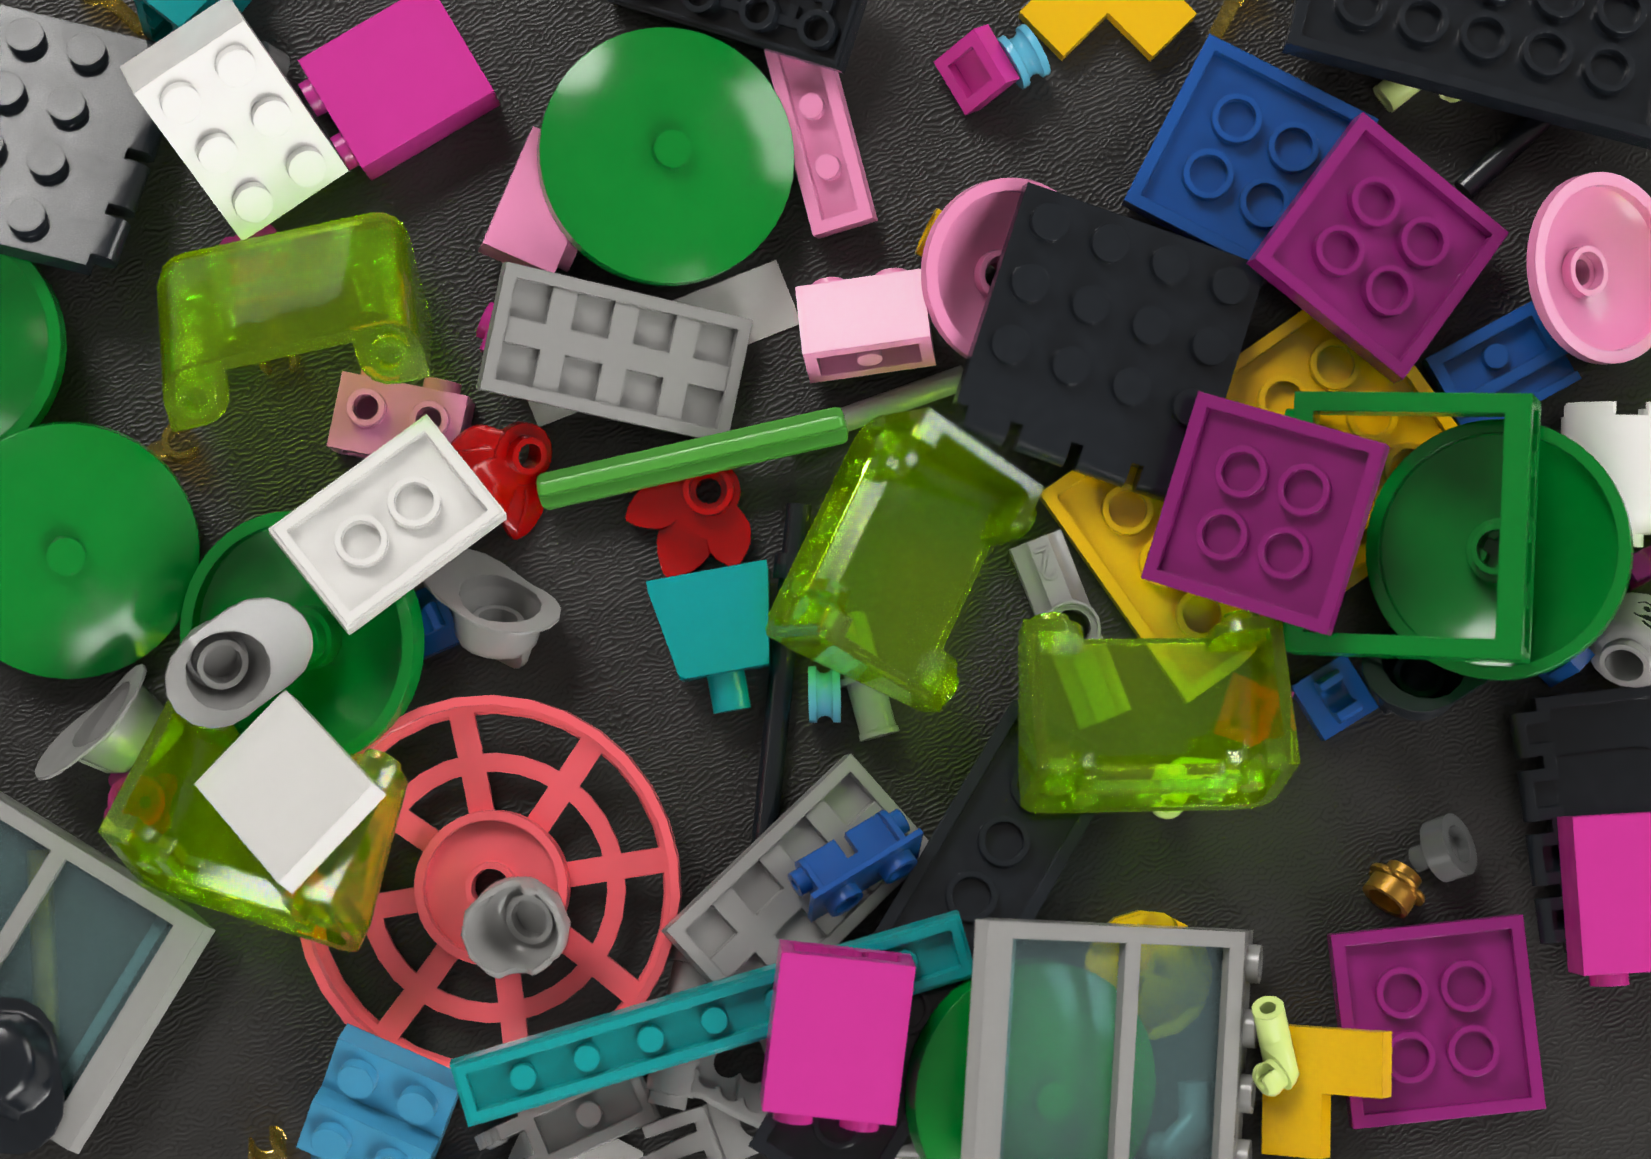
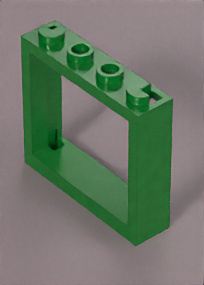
[1274,391,1541,664]

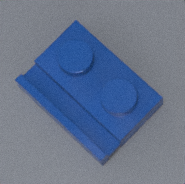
[1421,301,1582,425]

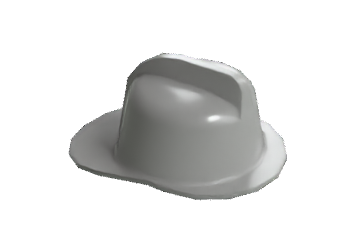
[423,548,561,669]
[165,597,313,729]
[34,664,177,780]

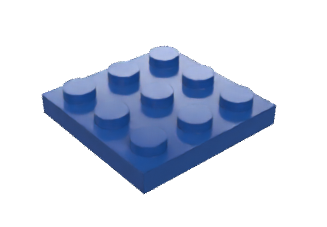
[1121,33,1379,260]

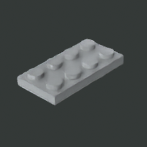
[476,262,753,438]
[661,754,929,983]

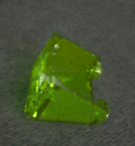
[157,212,433,432]
[765,407,1045,712]
[1018,610,1301,813]
[98,699,408,952]

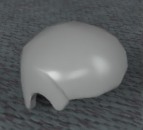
[461,876,571,979]

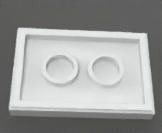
[268,414,507,635]
[194,689,386,894]

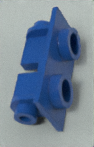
[787,809,923,923]

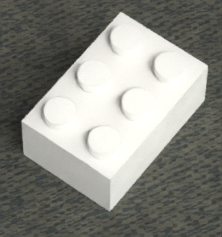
[120,0,349,242]

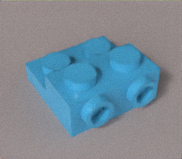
[296,1023,459,1159]

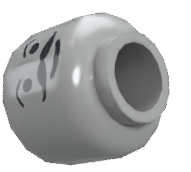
[1588,592,1651,688]

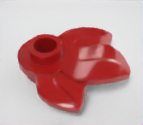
[451,421,552,540]
[625,469,751,577]

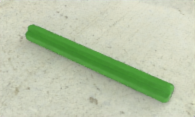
[536,407,848,510]

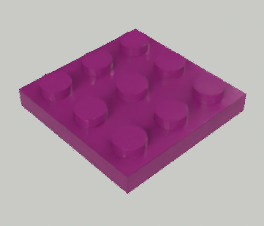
[1246,112,1509,384]
[1141,391,1390,636]
[1327,914,1546,1129]

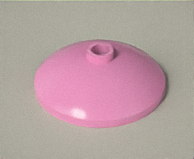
[1526,172,1651,365]
[921,177,1057,359]

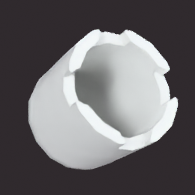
[1561,401,1651,547]

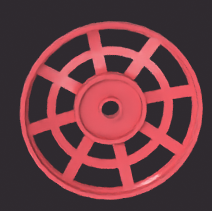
[294,695,682,1069]

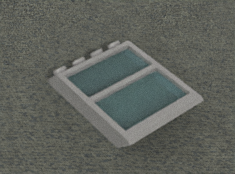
[0,791,216,1154]
[961,918,1263,1159]

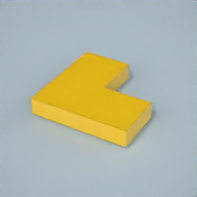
[1018,0,1197,62]
[1261,1024,1392,1159]

